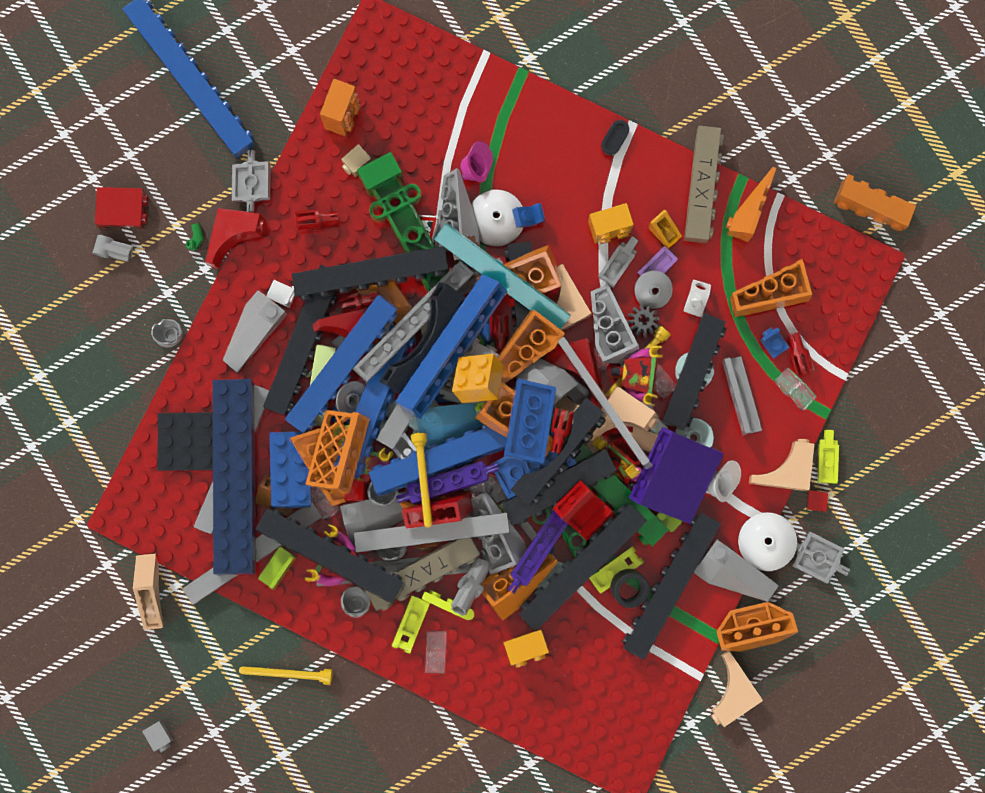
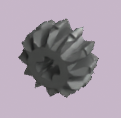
[627,305,660,338]

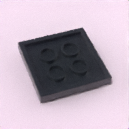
[157,412,213,471]

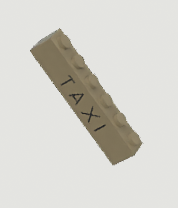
[684,126,724,244]
[365,538,480,611]

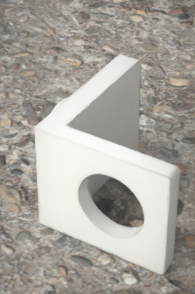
[683,279,711,317]
[266,280,295,308]

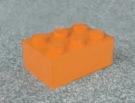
[320,79,361,136]

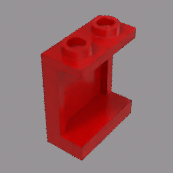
[95,187,149,229]
[552,480,614,540]

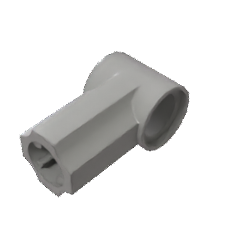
[92,235,133,262]

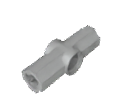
[451,558,490,615]

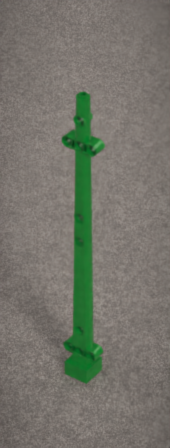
[357,152,599,575]

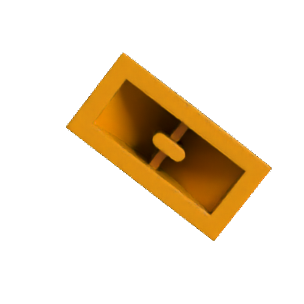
[648,210,682,249]

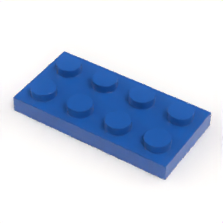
[504,379,556,465]
[270,432,311,509]
[490,432,578,499]

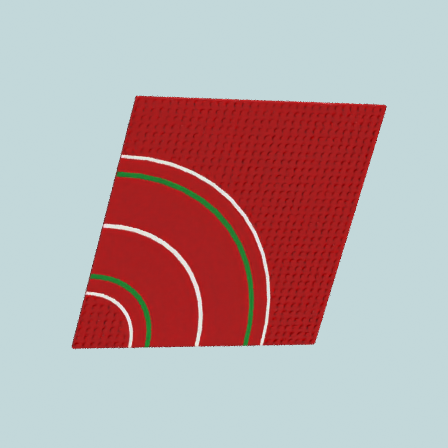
[87,0,905,793]

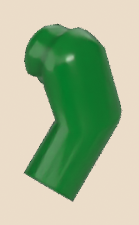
[185,223,204,251]

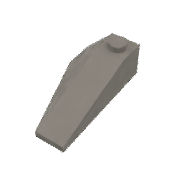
[435,168,479,251]
[591,284,640,363]
[223,291,287,373]
[499,353,578,409]
[340,492,404,545]
[471,492,527,575]
[694,540,778,602]

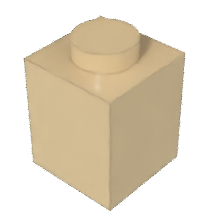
[341,144,372,177]

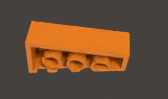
[834,174,916,231]
[730,259,812,317]

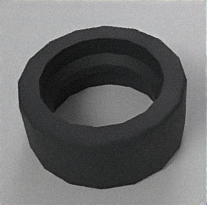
[610,569,650,608]

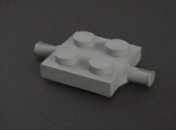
[232,150,271,213]
[792,532,850,584]

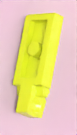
[817,430,839,484]

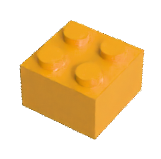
[588,203,633,244]
[452,353,504,403]
[504,630,549,668]

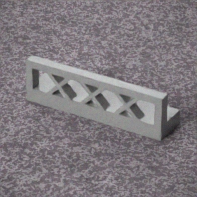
[722,356,762,436]

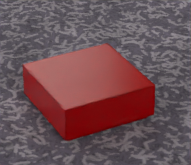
[344,481,366,502]
[806,490,828,512]

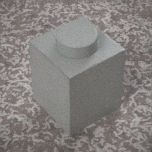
[142,720,174,752]

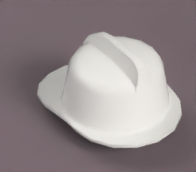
[706,460,741,502]

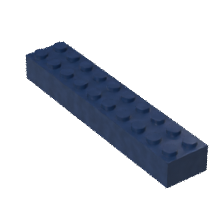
[212,379,256,576]

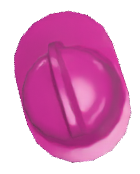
[461,141,493,182]

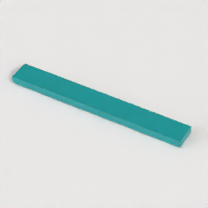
[434,223,571,329]

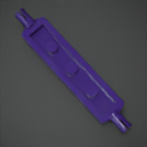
[396,461,499,505]
[508,510,568,594]

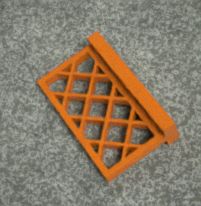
[305,410,370,494]

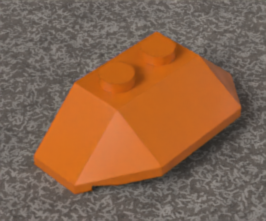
[717,602,798,652]

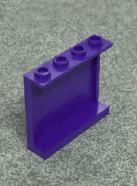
[629,427,724,524]

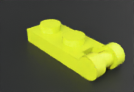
[589,546,644,594]
[422,590,475,620]
[392,596,430,654]

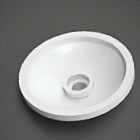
[471,190,523,246]
[738,513,797,571]

